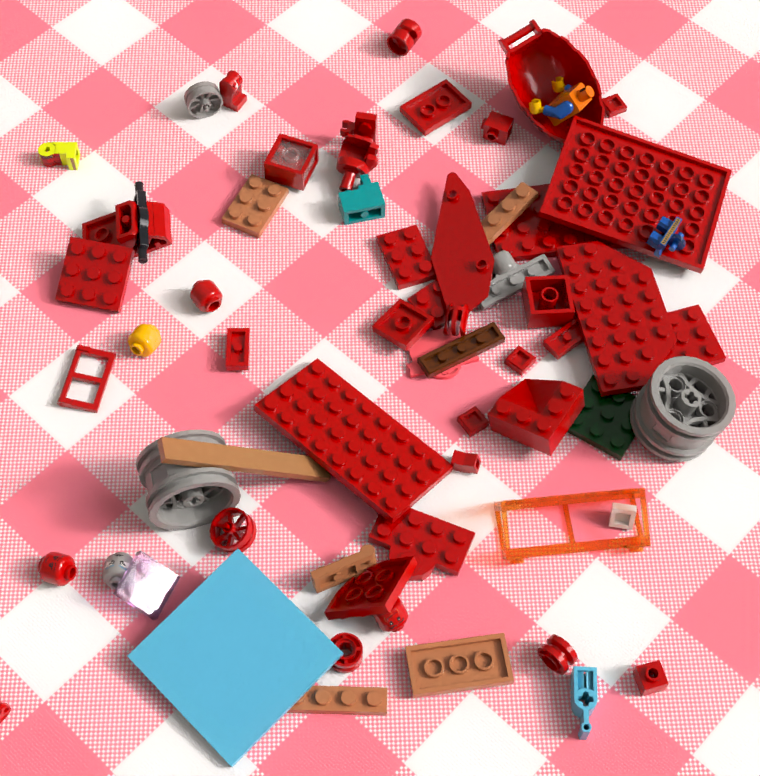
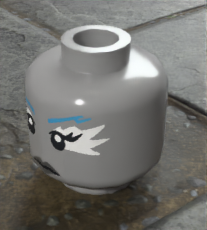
[102,552,137,590]

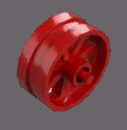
[209,507,257,554]

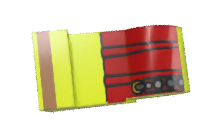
[38,142,81,170]

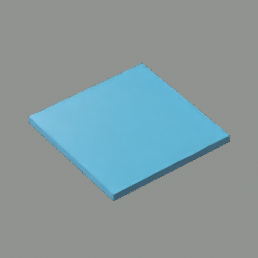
[127,549,344,767]

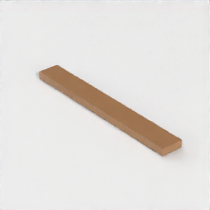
[157,437,331,482]

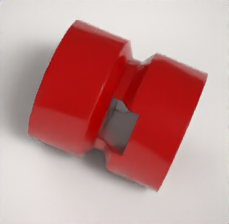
[387,18,422,56]

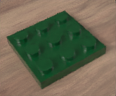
[567,374,636,461]

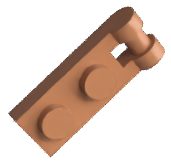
[310,544,377,594]

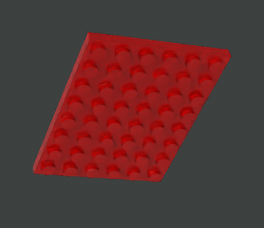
[538,115,732,274]

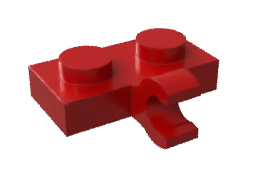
[340,112,377,143]

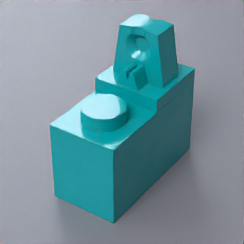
[338,174,385,225]

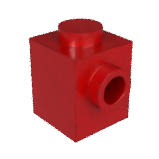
[481,111,514,146]

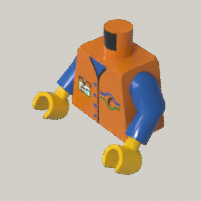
[529,77,594,127]

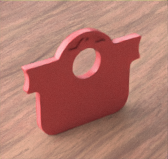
[406,328,479,380]

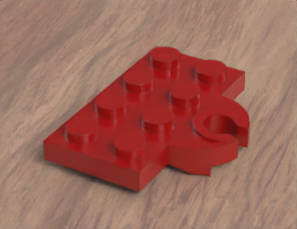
[368,508,475,581]

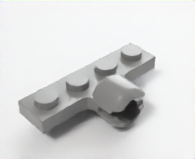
[478,250,555,311]

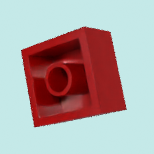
[521,275,575,328]

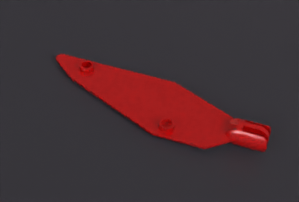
[431,172,495,336]

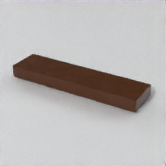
[417,322,505,379]

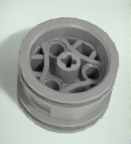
[630,356,736,462]
[136,430,241,530]

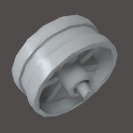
[184,81,223,118]

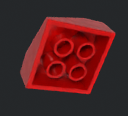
[488,379,585,456]

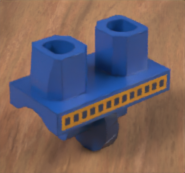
[646,216,686,258]

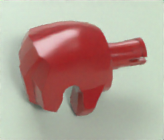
[336,134,379,192]

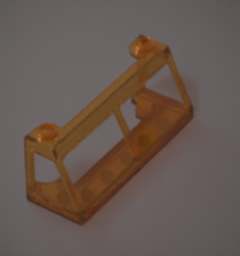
[494,488,651,564]

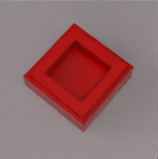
[602,94,627,118]
[504,345,536,376]
[457,406,489,437]

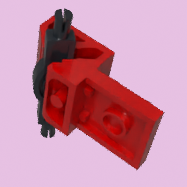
[82,181,172,264]

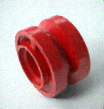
[331,632,363,673]
[538,634,578,675]

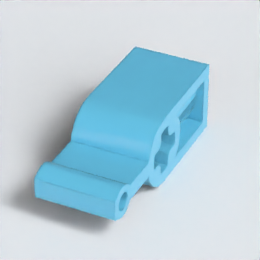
[570,666,598,740]

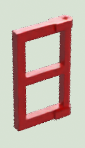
[57,345,116,413]

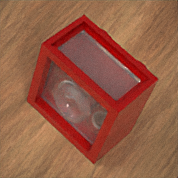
[264,133,319,191]

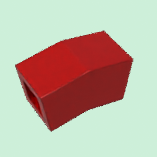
[451,450,481,474]

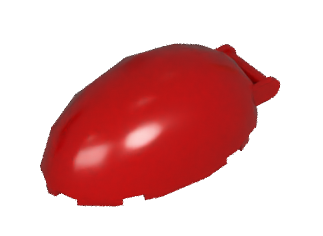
[498,19,605,144]

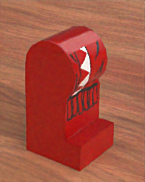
[219,70,247,112]

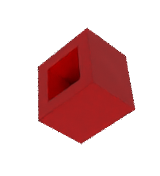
[632,660,669,697]

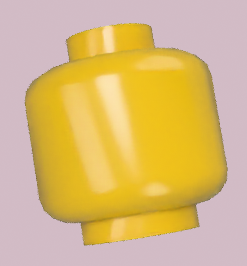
[127,324,161,357]

